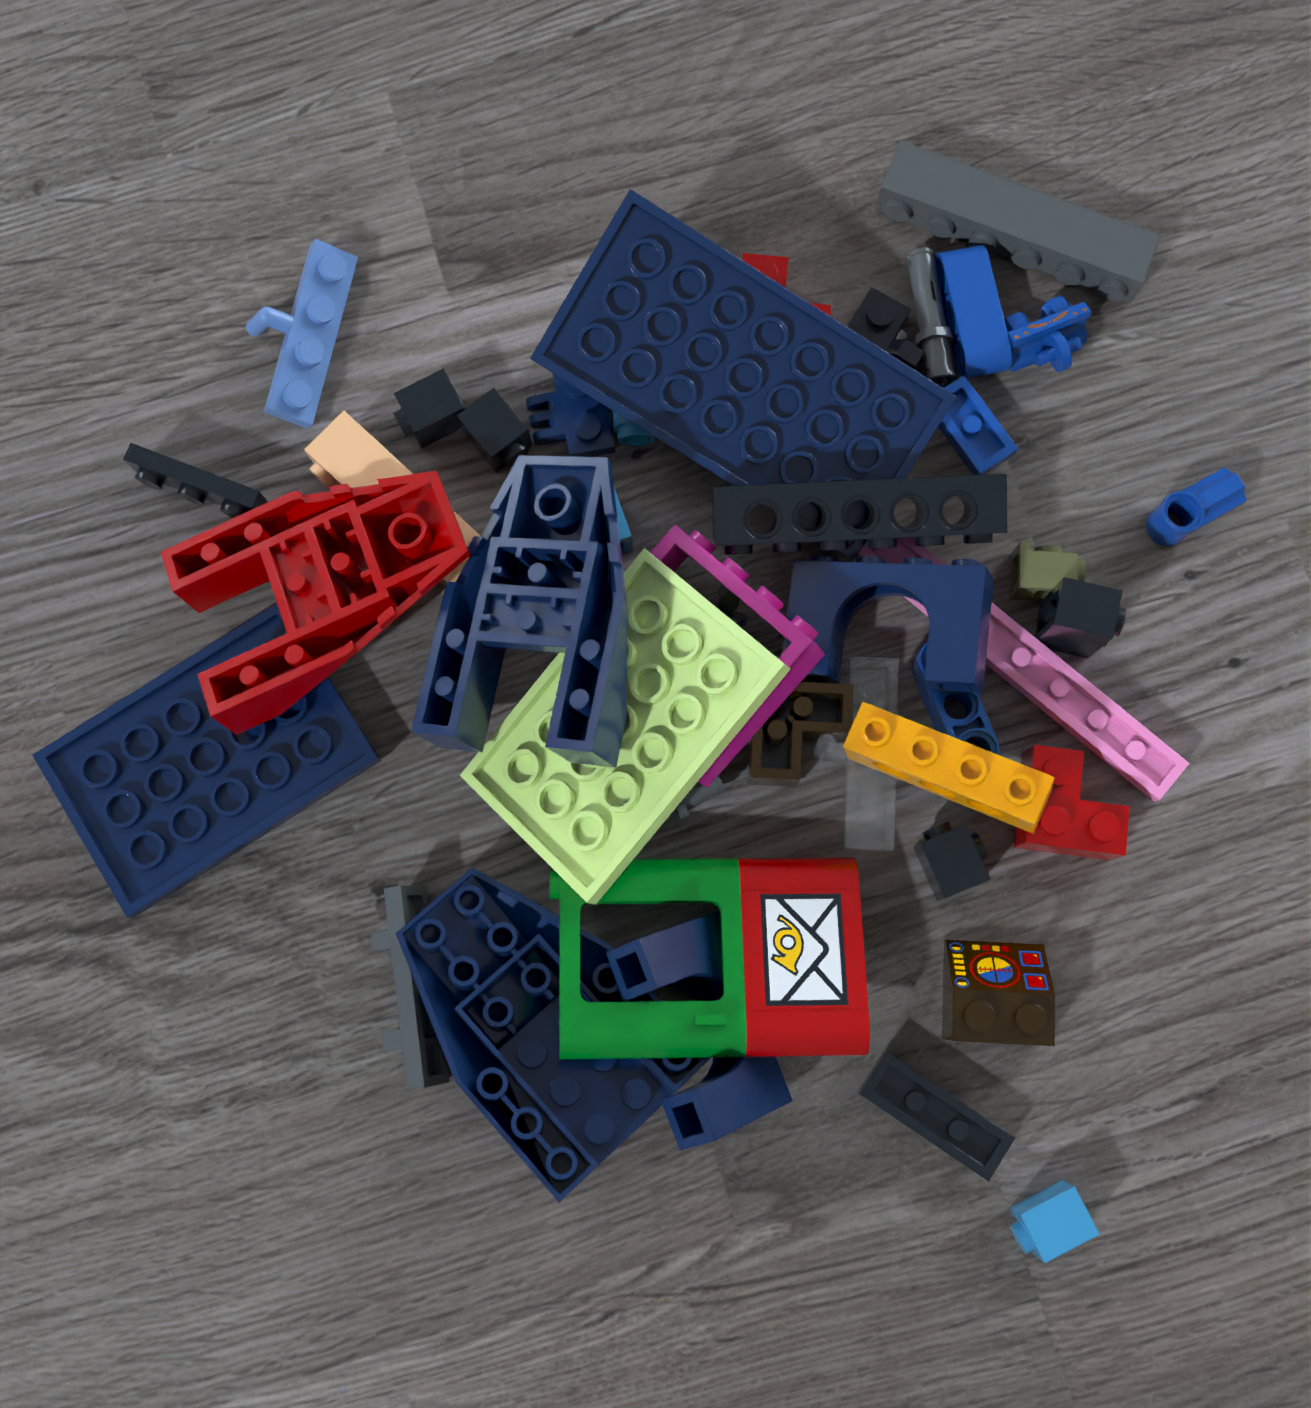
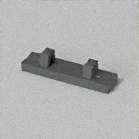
[371,885,450,1090]

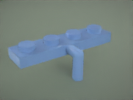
[246,239,358,429]

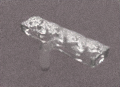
[813,656,899,852]

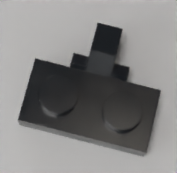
[847,287,924,370]

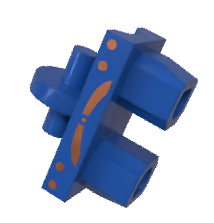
[1004,295,1091,373]

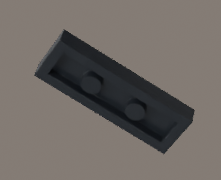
[123,443,268,518]
[858,1051,1015,1181]

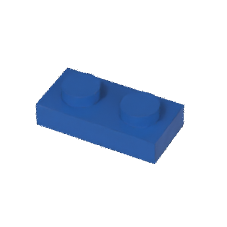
[938,375,1018,475]

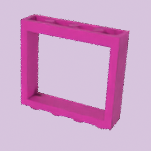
[650,525,825,788]

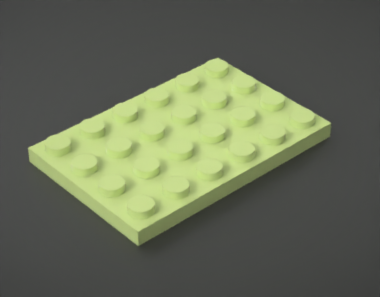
[460,548,790,905]

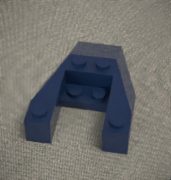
[411,455,627,768]

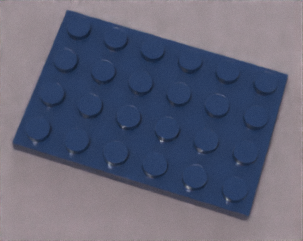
[32,603,381,918]

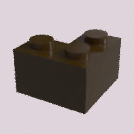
[748,682,854,787]

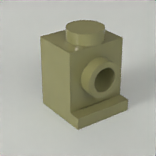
[1010,541,1085,601]

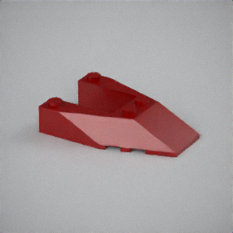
[160,471,471,735]

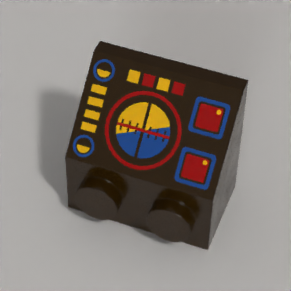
[942,939,1055,1046]

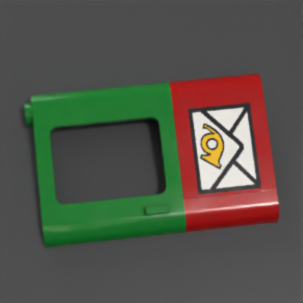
[550,857,870,1059]

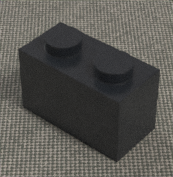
[1034,577,1126,659]

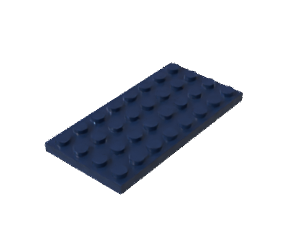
[530,189,956,560]

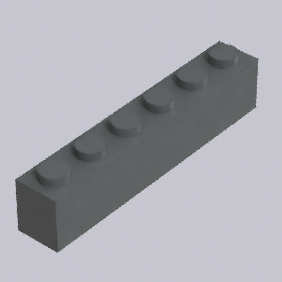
[875,140,1161,303]

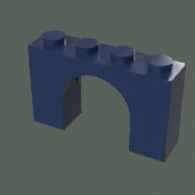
[782,555,994,694]
[606,911,793,1151]

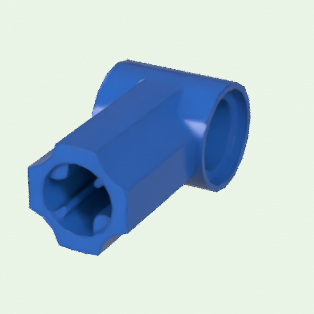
[1146,467,1247,546]

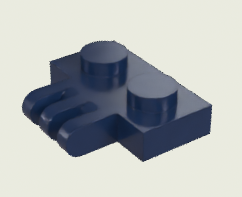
[525,373,616,457]

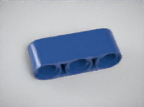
[935,245,1012,378]
[911,642,1000,755]

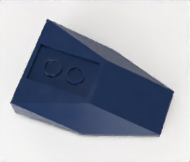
[396,867,712,1203]

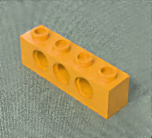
[843,701,1055,834]

